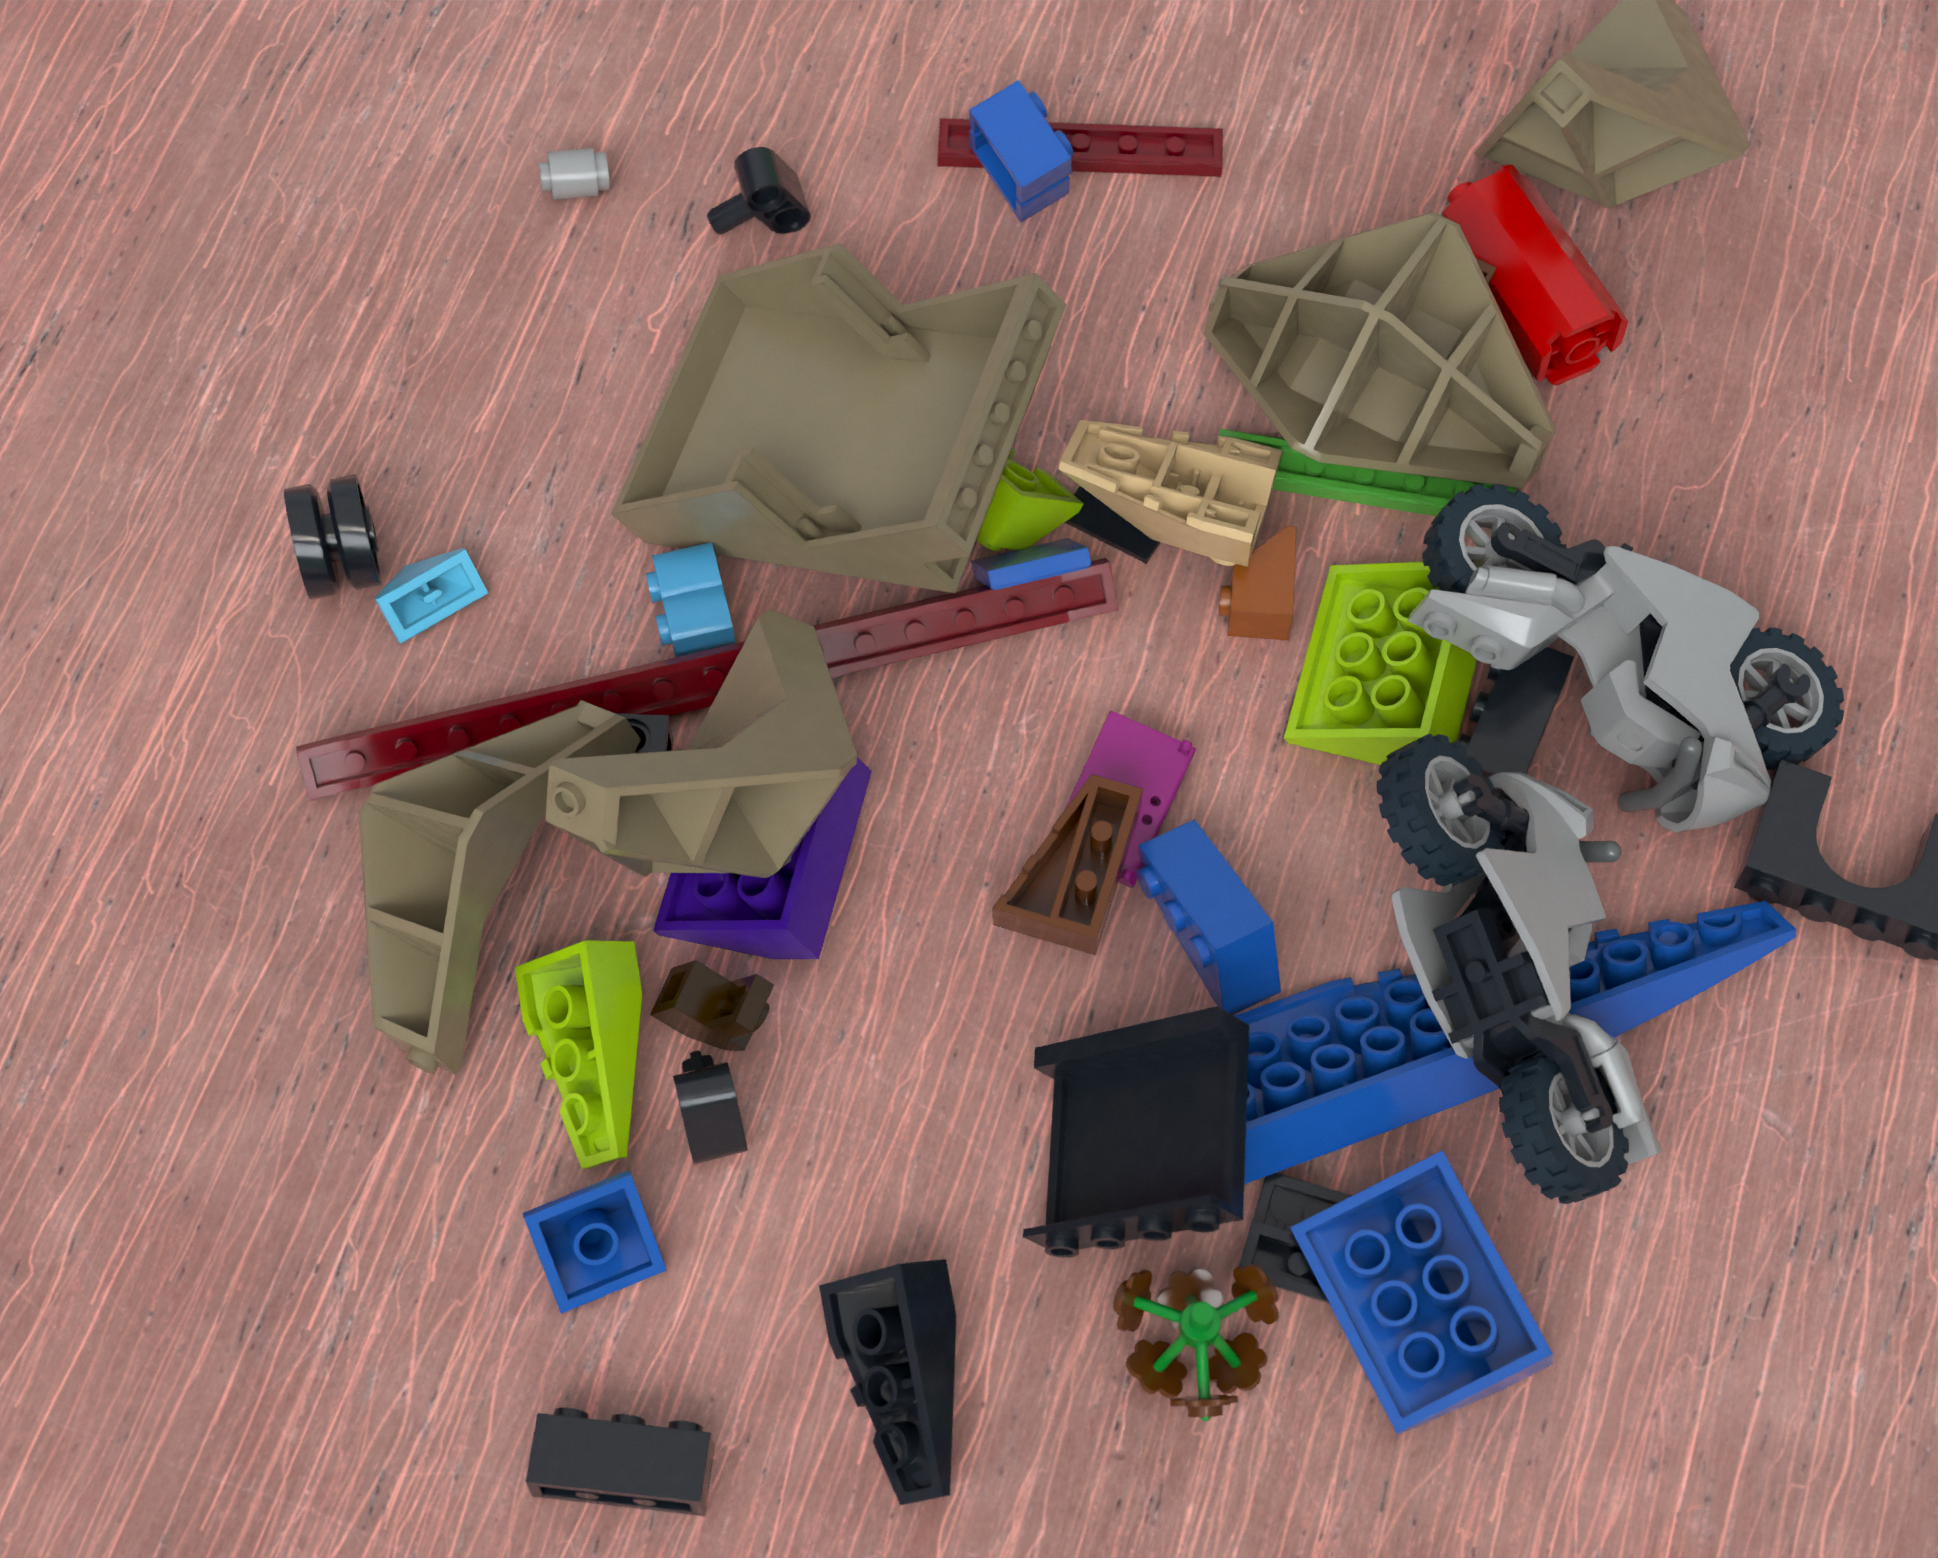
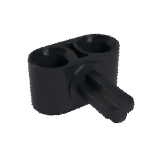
[707,147,810,235]
[673,1050,748,1164]

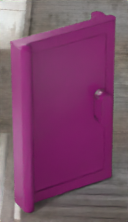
[1064,710,1196,888]

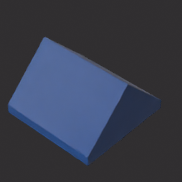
[522,1170,667,1314]

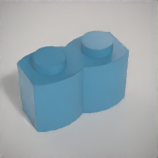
[645,542,736,657]

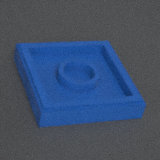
[971,538,1092,590]

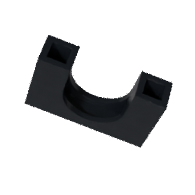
[1734,759,1938,961]

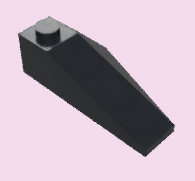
[819,1259,957,1505]

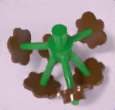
[1113,1263,1279,1421]

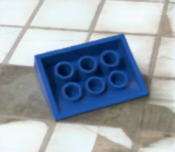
[1290,1150,1553,1435]

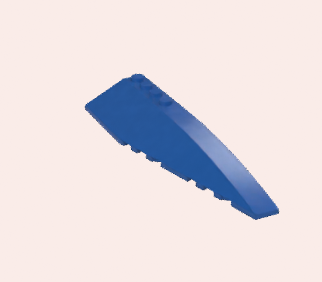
[1235,901,1796,1184]

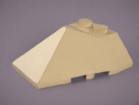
[1058,420,1283,567]

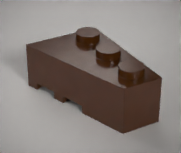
[992,774,1143,955]

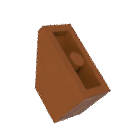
[1219,526,1297,640]

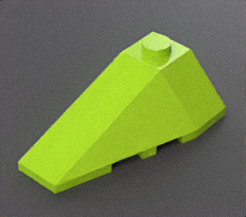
[976,449,1084,551]
[515,940,643,1169]

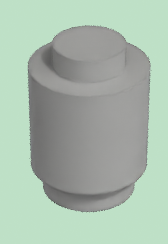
[539,148,610,200]

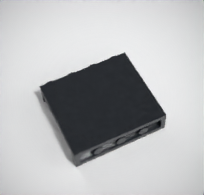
[1023,1006,1250,1258]

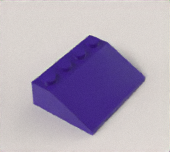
[653,757,872,959]

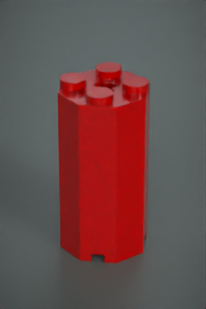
[1442,164,1629,385]

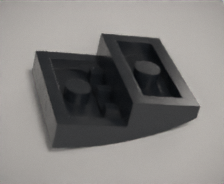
[1239,1173,1352,1303]

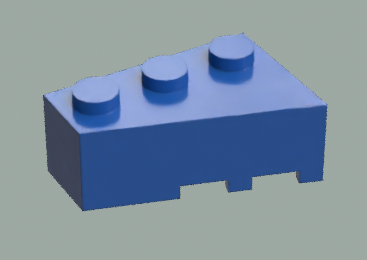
[1136,819,1281,1015]

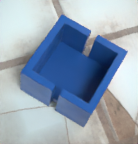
[969,80,1074,222]

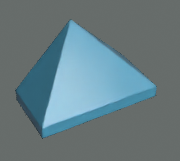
[374,548,488,644]

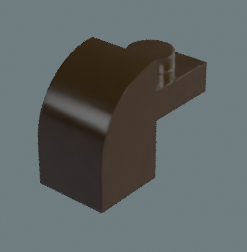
[650,960,774,1051]

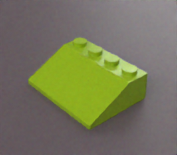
[1284,562,1477,765]

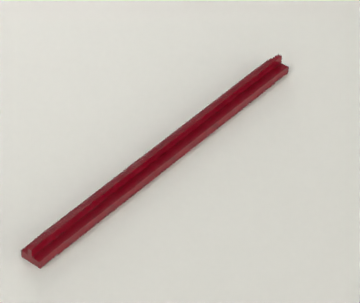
[296,558,1118,801]

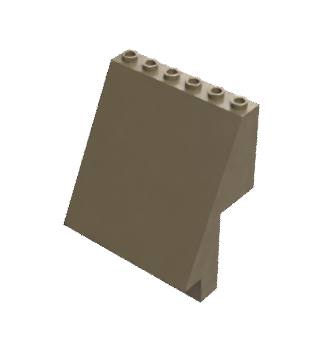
[611,243,1067,593]

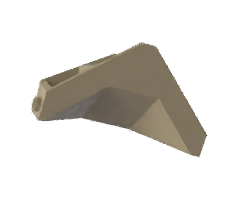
[1475,0,1750,208]
[1204,212,1557,488]
[545,609,857,878]
[359,700,641,1075]

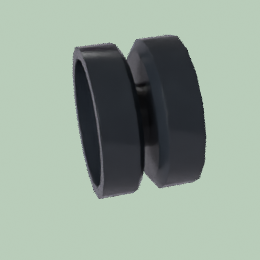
[284,474,381,600]

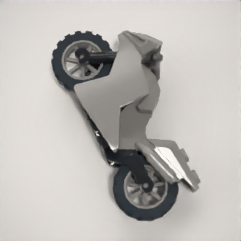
[1408,484,1844,833]
[1377,734,1662,1204]

